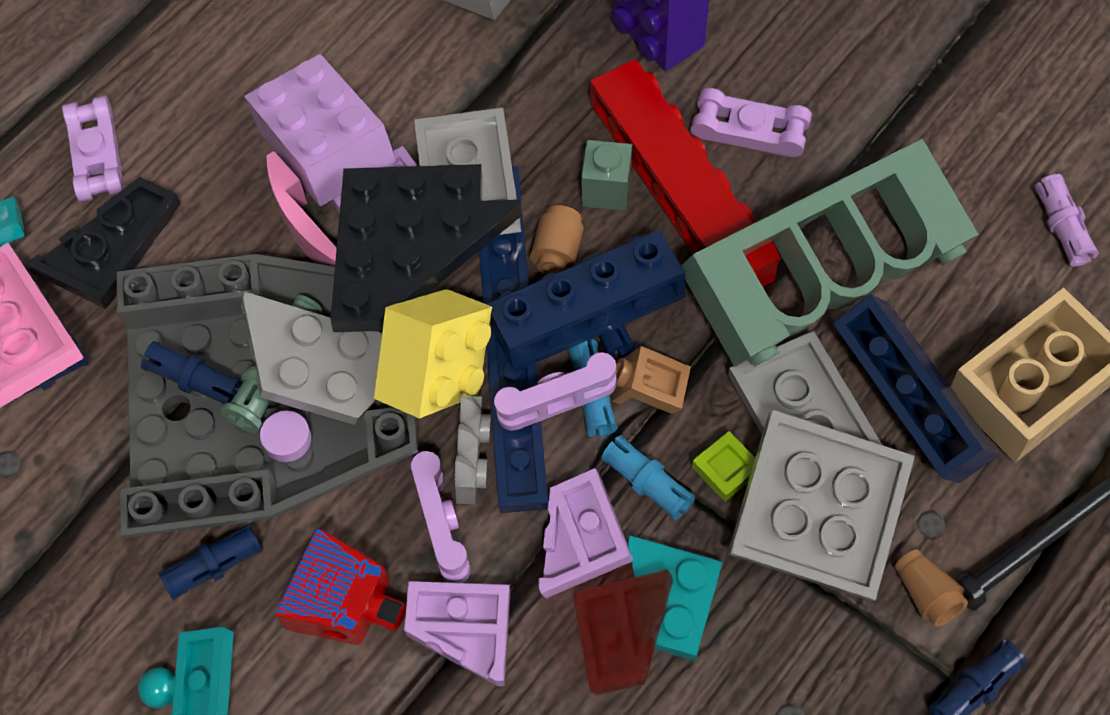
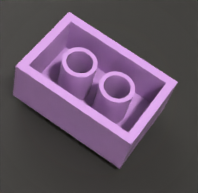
[244,54,396,206]

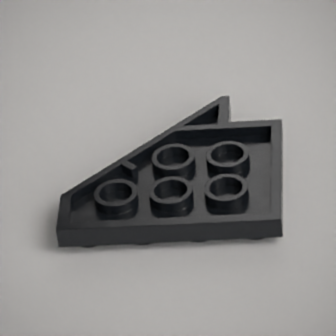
[330,164,521,332]

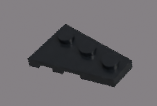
[25,177,181,309]

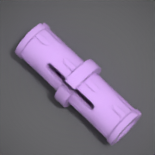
[1035,174,1099,266]

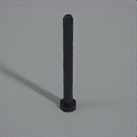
[955,474,1110,611]

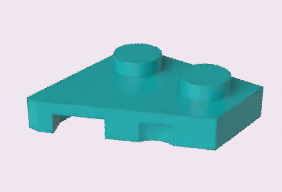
[628,536,723,661]

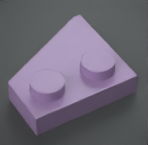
[539,468,634,598]
[404,581,510,686]

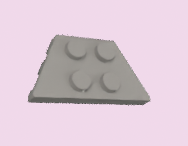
[241,292,382,425]

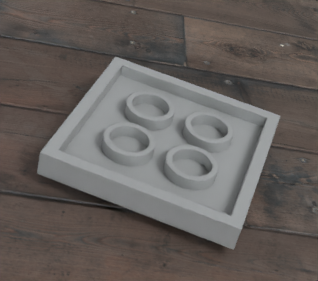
[727,410,915,601]

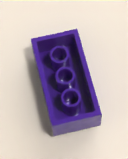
[611,0,709,72]

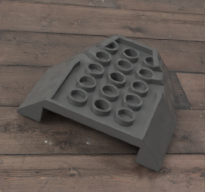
[117,254,419,538]

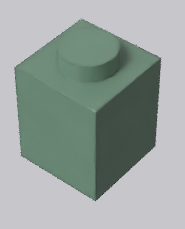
[582,140,632,211]

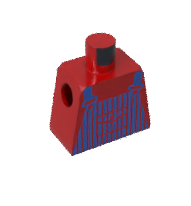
[275,528,407,645]

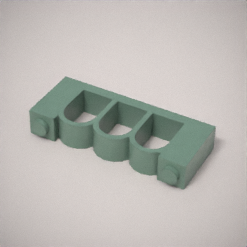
[681,138,979,367]

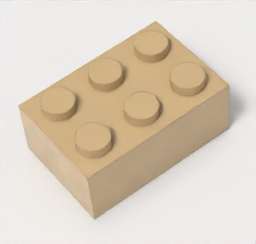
[950,288,1110,463]

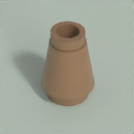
[895,549,968,627]

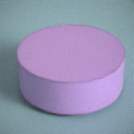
[260,411,312,462]

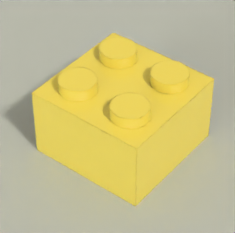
[374,289,492,419]

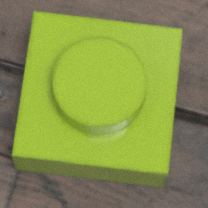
[692,431,755,502]

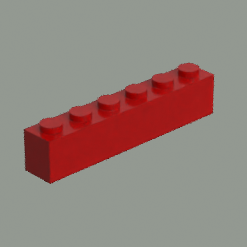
[590,59,780,287]

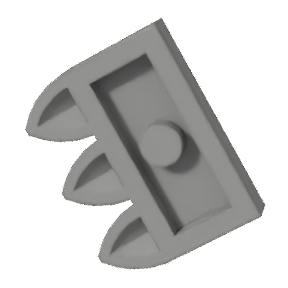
[455,393,491,505]

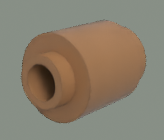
[530,205,584,275]

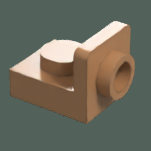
[611,346,691,414]

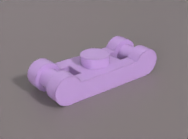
[690,88,812,157]
[63,96,124,202]
[494,352,617,431]
[411,451,470,583]

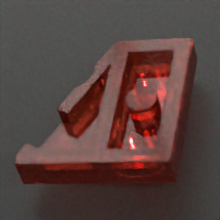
[574,569,673,696]

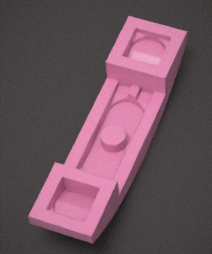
[267,151,337,267]

